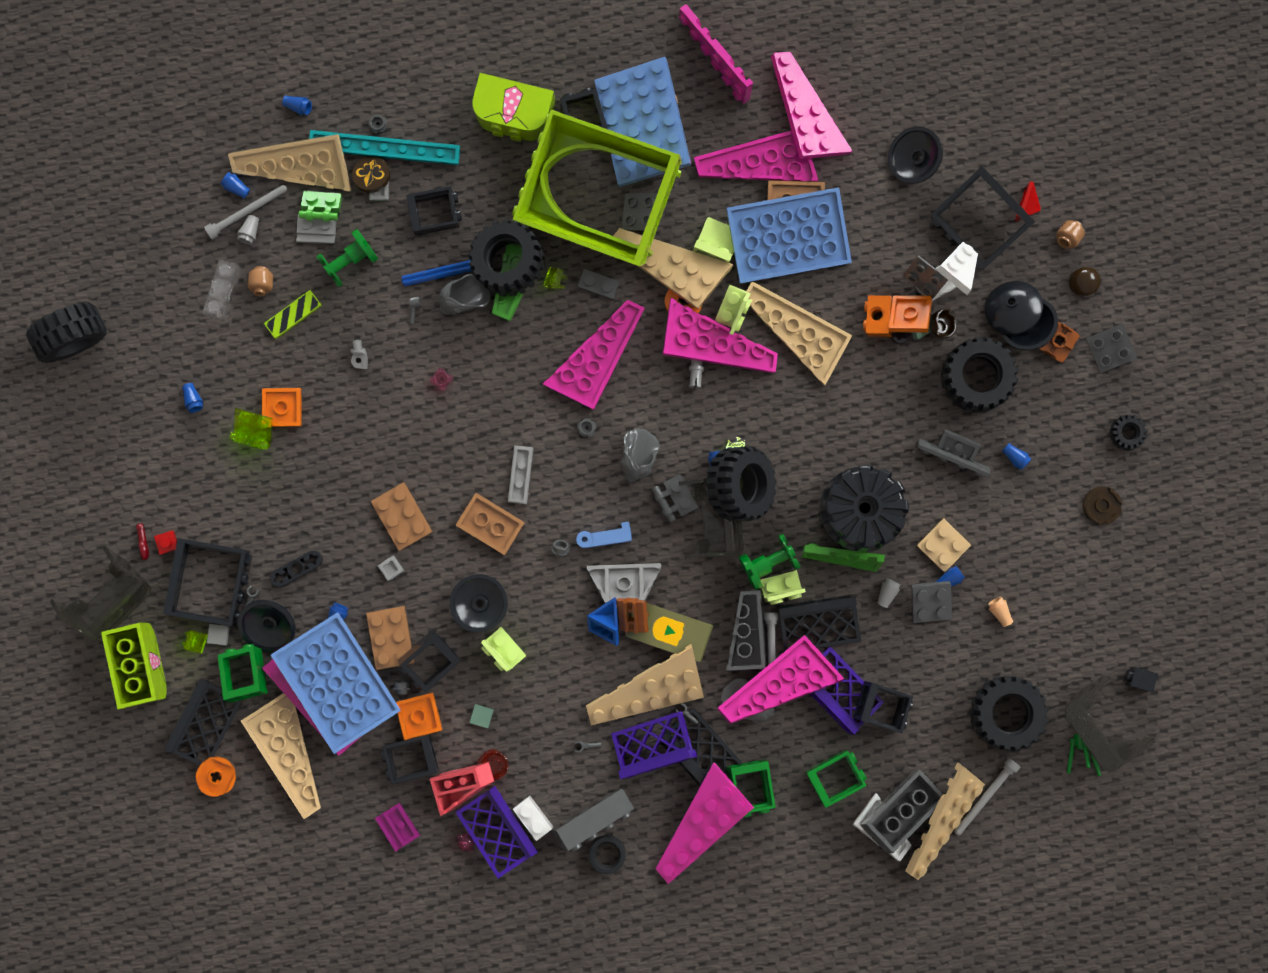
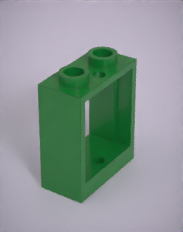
[217,644,268,703]
[805,750,867,808]
[726,759,776,817]

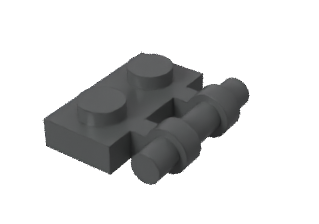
[652,474,698,523]

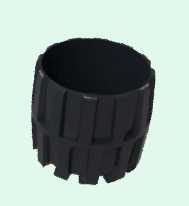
[818,465,909,552]

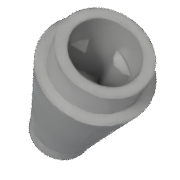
[237,215,259,245]
[877,578,901,608]

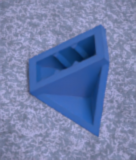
[587,597,619,646]

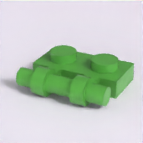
[299,191,342,222]

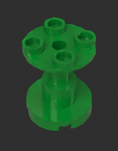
[316,228,379,288]
[738,534,801,590]

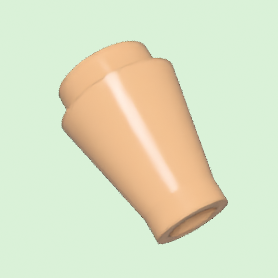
[988,597,1013,627]

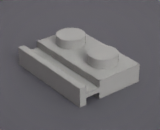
[296,214,336,244]

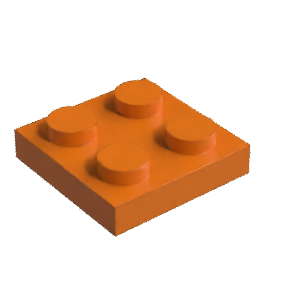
[889,296,932,333]
[262,388,302,427]
[396,692,443,740]

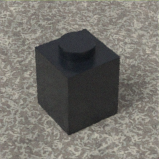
[1124,667,1158,692]

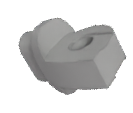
[350,340,368,369]

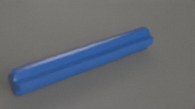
[402,260,472,286]

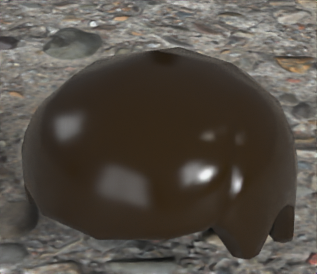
[1069,267,1101,296]
[929,308,956,339]

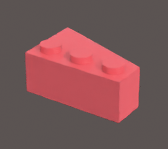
[430,762,494,816]

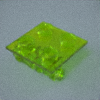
[229,408,273,450]

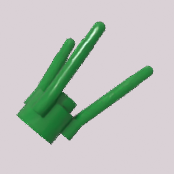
[1067,733,1101,776]

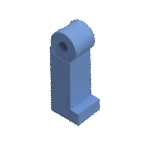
[576,522,632,548]

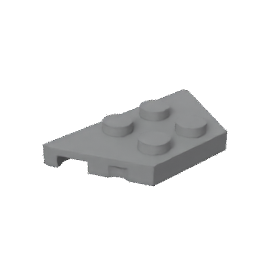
[587,563,661,603]

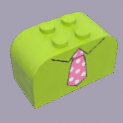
[472,73,556,142]
[101,623,167,709]

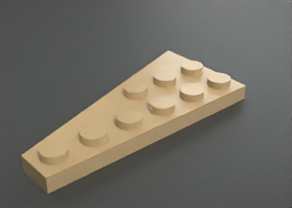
[228,134,351,191]
[613,228,733,310]
[746,281,852,386]
[586,644,704,725]
[241,693,321,819]
[905,762,985,880]

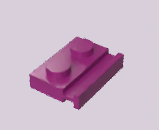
[375,802,420,852]

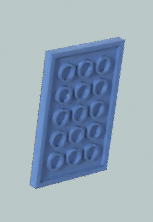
[594,57,691,187]
[726,187,852,284]
[271,612,401,754]

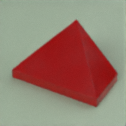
[1015,181,1041,222]

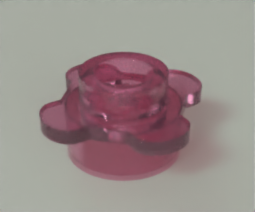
[430,368,453,391]
[456,833,475,853]

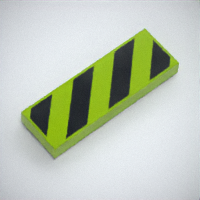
[264,290,322,340]

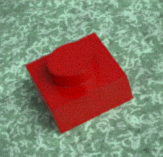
[154,530,177,555]

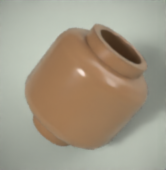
[1056,220,1085,249]
[248,266,273,296]

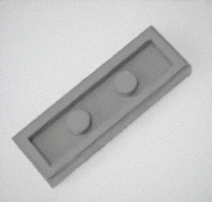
[508,445,534,505]

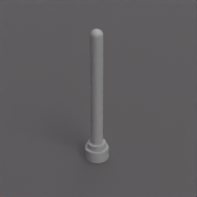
[204,185,287,240]
[763,612,779,665]
[954,757,1021,835]

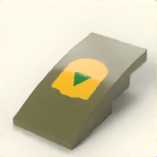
[625,603,713,662]

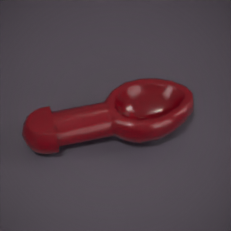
[136,523,149,560]

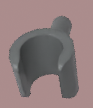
[409,297,421,324]
[243,586,260,609]
[675,703,699,725]
[574,740,601,753]

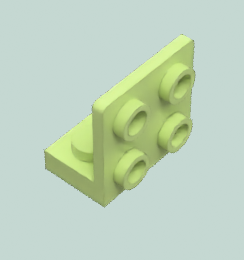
[693,217,734,263]
[715,285,752,335]
[761,570,806,605]
[481,627,526,672]

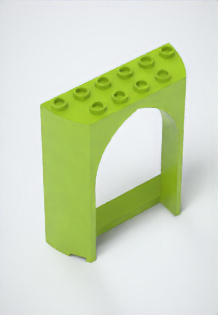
[512,110,682,266]

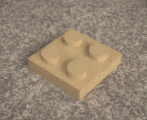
[916,518,971,573]

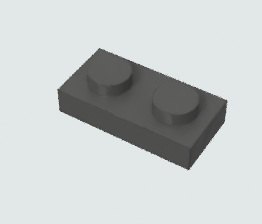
[578,269,620,300]

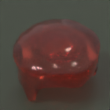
[477,749,509,781]

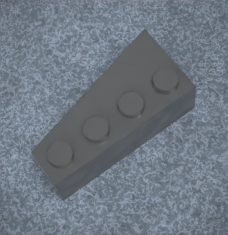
[726,590,767,671]
[550,789,634,852]

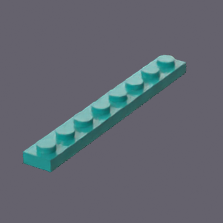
[309,130,461,166]

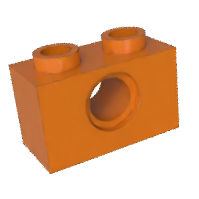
[863,295,893,337]

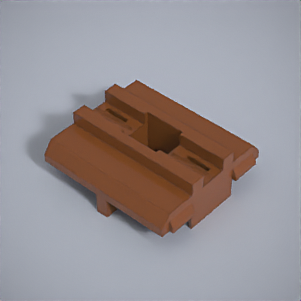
[1039,321,1080,363]
[616,597,649,634]

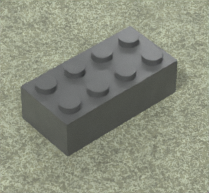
[860,769,943,854]

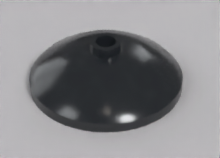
[888,127,943,184]
[985,281,1043,335]
[1001,299,1058,351]
[450,574,508,633]
[238,600,296,653]

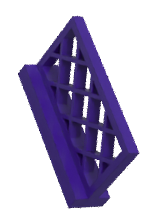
[810,647,884,735]
[611,711,697,779]
[455,786,538,878]

